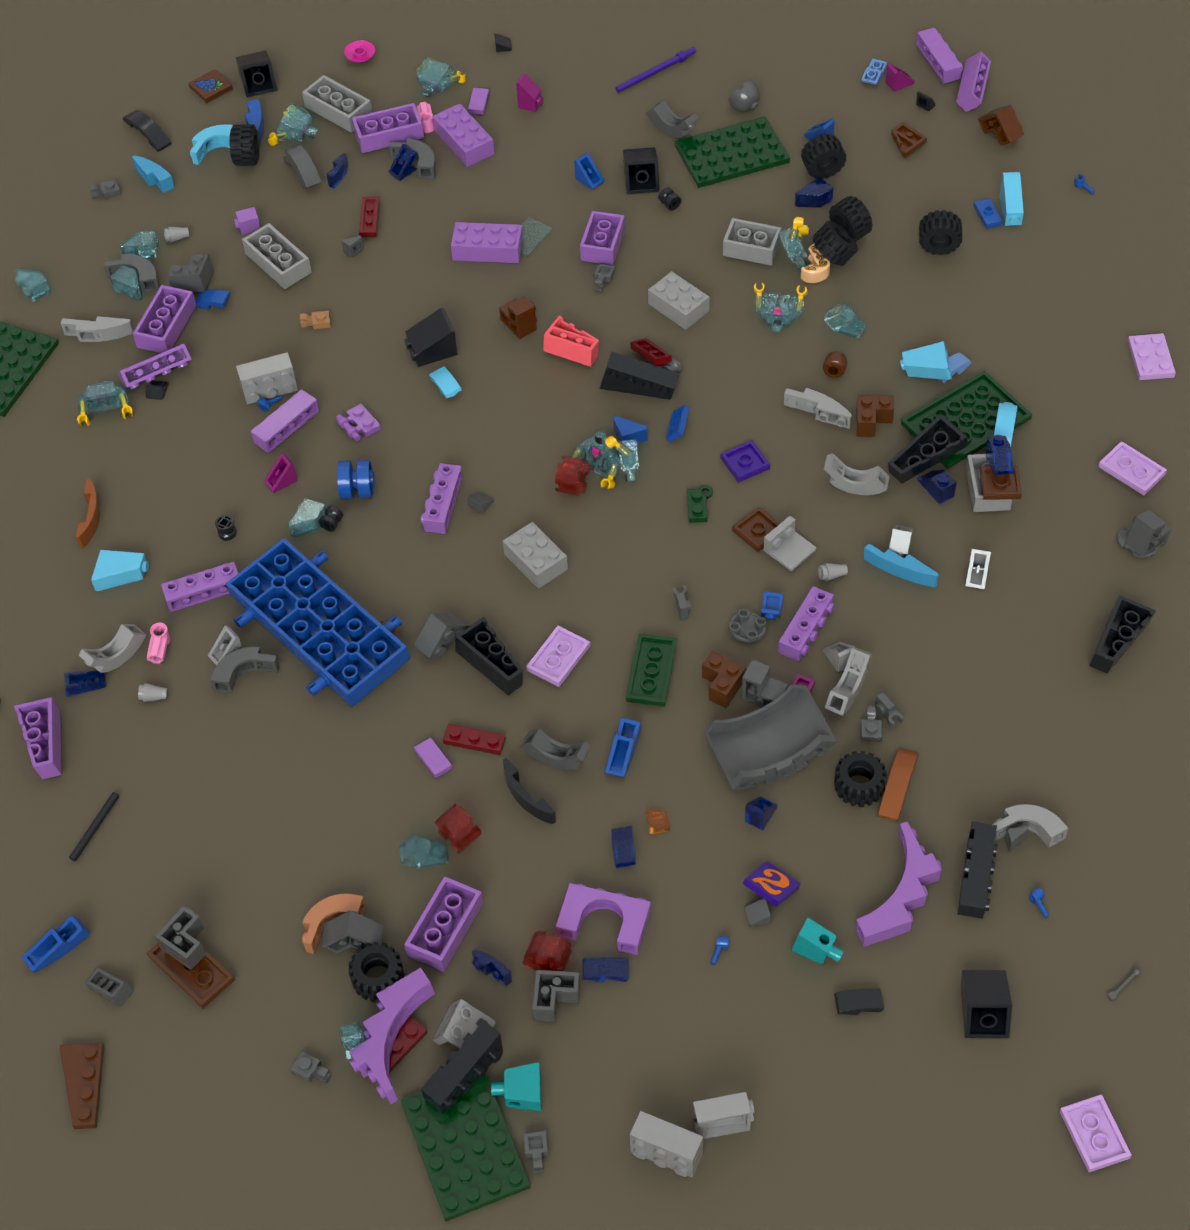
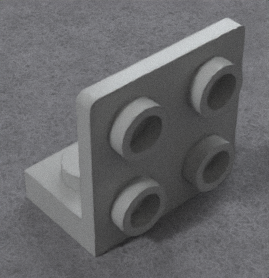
[764,516,816,571]
[432,999,496,1049]

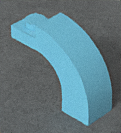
[190,125,233,165]
[991,402,1017,461]

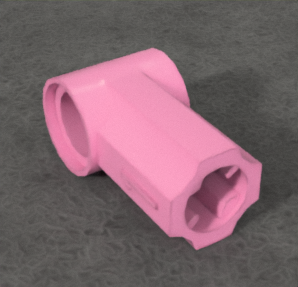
[417,102,434,133]
[146,623,171,664]

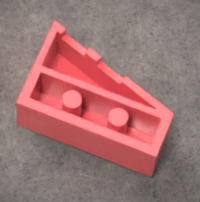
[543,315,599,367]

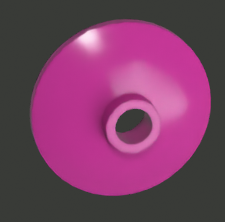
[344,40,375,63]

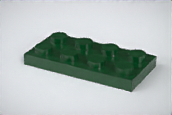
[626,634,677,707]

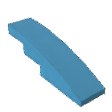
[863,543,939,588]

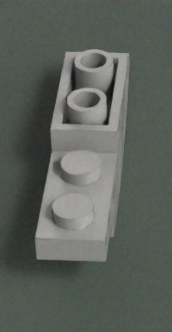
[61,316,134,342]
[784,388,852,429]

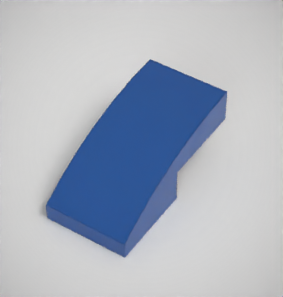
[195,290,230,310]

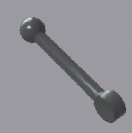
[1108,968,1141,1001]

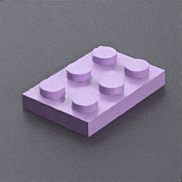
[1128,333,1176,380]
[1098,441,1167,496]
[526,626,591,687]
[1059,1094,1132,1173]

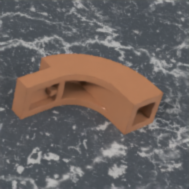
[302,894,366,954]

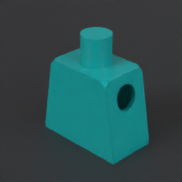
[791,918,844,964]
[491,1063,541,1111]

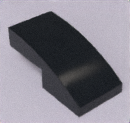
[834,989,884,1015]

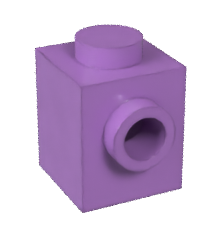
[234,207,260,235]

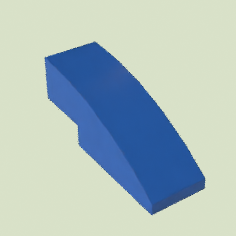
[245,99,264,145]
[605,718,642,778]
[22,915,91,973]

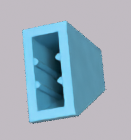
[999,172,1024,226]
[900,341,952,380]
[91,550,149,591]

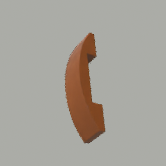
[76,479,100,548]
[878,748,919,822]

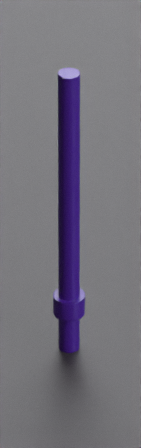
[615,47,696,93]

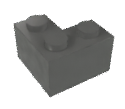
[167,254,214,292]
[1125,510,1172,557]
[414,613,469,658]
[742,660,788,707]
[155,906,206,970]
[322,911,383,953]
[532,970,580,1022]

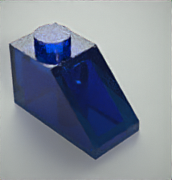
[795,177,834,208]
[986,435,1014,475]
[917,470,956,504]

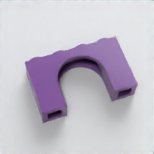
[556,883,651,955]

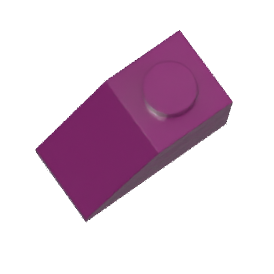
[516,73,543,112]

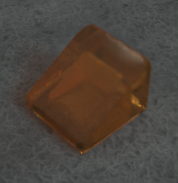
[646,810,670,834]

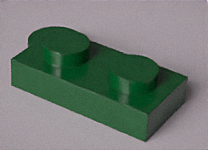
[687,485,713,523]

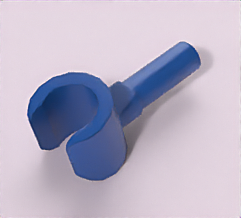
[1074,174,1095,194]
[257,395,282,411]
[1029,887,1049,918]
[710,936,729,965]

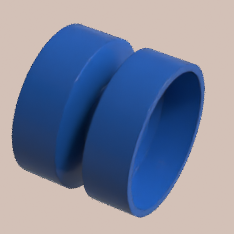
[337,459,375,499]

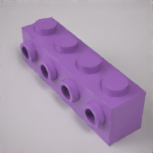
[916,27,963,84]
[956,51,991,112]
[118,344,192,390]
[250,389,319,453]
[421,463,463,534]
[161,562,238,612]
[778,586,835,662]

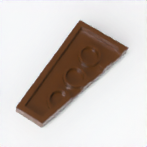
[59,1043,104,1129]

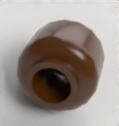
[823,351,847,378]

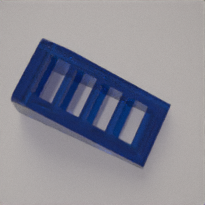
[64,671,106,696]

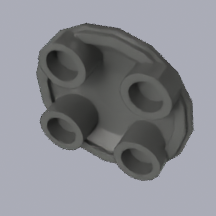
[728,609,767,642]

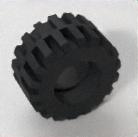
[229,124,260,166]
[801,134,846,179]
[829,196,873,242]
[919,210,962,255]
[812,221,858,266]
[834,751,887,807]
[348,942,405,1002]

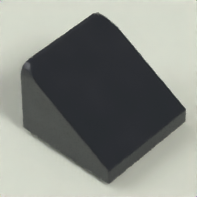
[494,33,512,52]
[916,91,936,111]
[145,381,168,400]

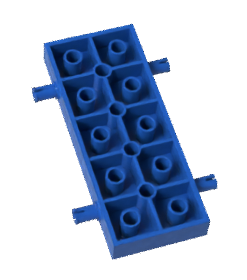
[226,538,410,707]

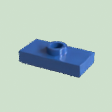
[974,198,1002,229]
[666,405,689,442]

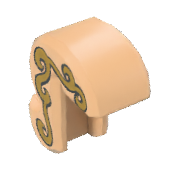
[801,244,830,283]

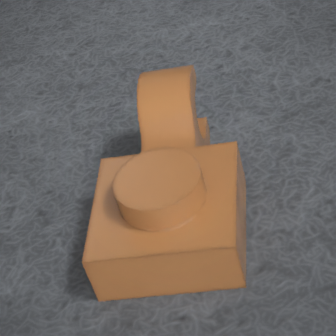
[299,310,331,329]

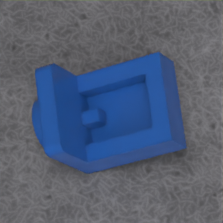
[761,592,784,620]

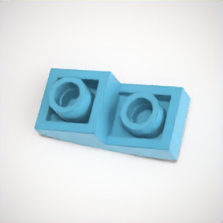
[429,366,462,398]

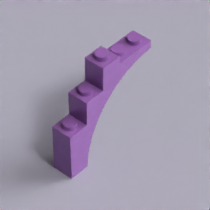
[855,821,942,947]
[349,968,435,1105]

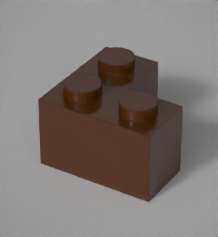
[978,105,1024,146]
[499,296,537,340]
[856,395,894,437]
[702,651,746,708]

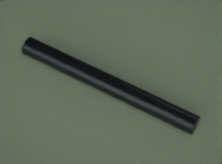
[69,792,119,861]

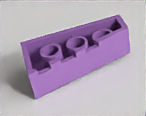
[14,697,61,779]

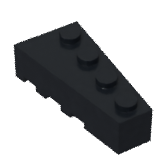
[600,351,679,400]
[888,414,967,483]
[1089,595,1156,674]
[455,617,523,696]
[958,821,998,919]
[421,1018,503,1114]

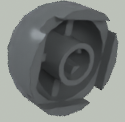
[729,80,760,112]

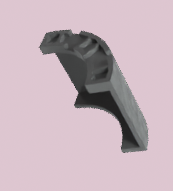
[704,684,837,790]

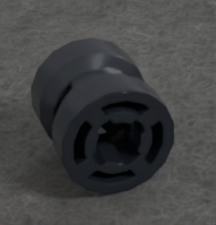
[658,187,681,211]
[319,506,343,532]
[215,515,237,541]

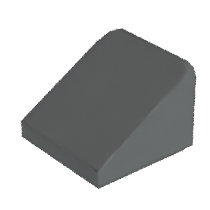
[341,236,364,258]
[467,492,494,513]
[1005,826,1028,852]
[745,899,770,927]

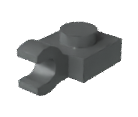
[89,179,121,198]
[594,263,615,292]
[673,585,691,620]
[875,692,904,728]
[861,706,882,741]
[290,1051,331,1083]
[523,1131,548,1174]

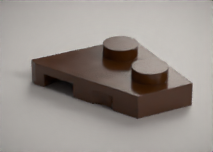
[891,122,927,158]

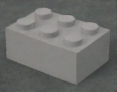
[723,218,781,266]
[648,271,710,330]
[236,352,298,404]
[965,453,1012,512]
[503,522,568,589]
[630,1111,703,1178]

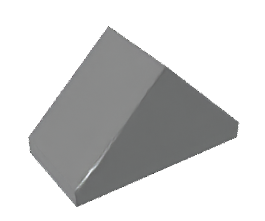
[965,548,991,589]
[208,625,242,665]
[823,642,855,673]

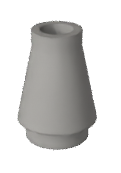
[163,226,189,243]
[818,563,848,581]
[138,683,167,702]

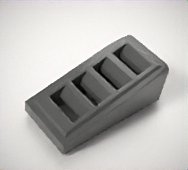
[85,967,133,1007]

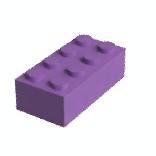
[352,103,424,153]
[432,104,495,167]
[451,222,524,263]
[133,285,196,353]
[404,876,483,972]

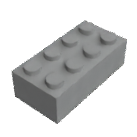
[302,75,372,133]
[242,223,312,289]

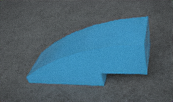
[132,155,175,193]

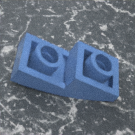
[861,58,887,85]
[939,352,972,383]

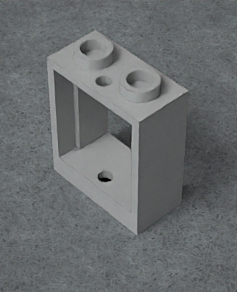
[693,1092,754,1139]

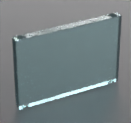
[521,218,553,257]

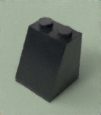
[235,50,277,97]
[623,147,660,194]
[404,308,458,367]
[961,970,1012,1038]

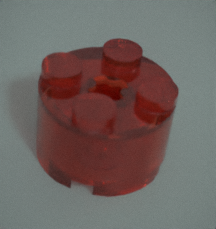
[555,456,590,496]
[434,804,482,853]
[523,931,572,971]

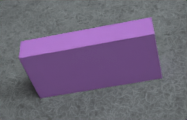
[468,88,489,115]
[414,738,452,779]

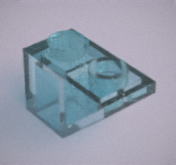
[120,231,159,258]
[110,265,143,301]
[14,269,51,301]
[824,302,866,339]
[288,498,326,538]
[399,835,449,869]
[338,1021,365,1059]

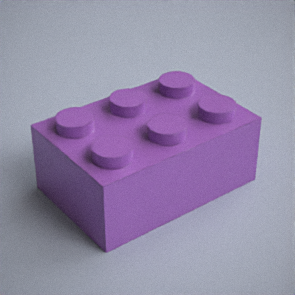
[580,211,625,265]

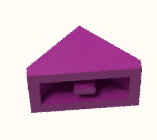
[885,63,915,92]
[264,453,297,493]

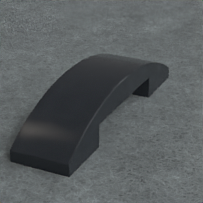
[122,110,171,152]
[503,758,556,824]

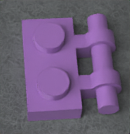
[336,403,381,441]

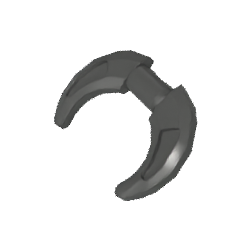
[1117,527,1158,558]

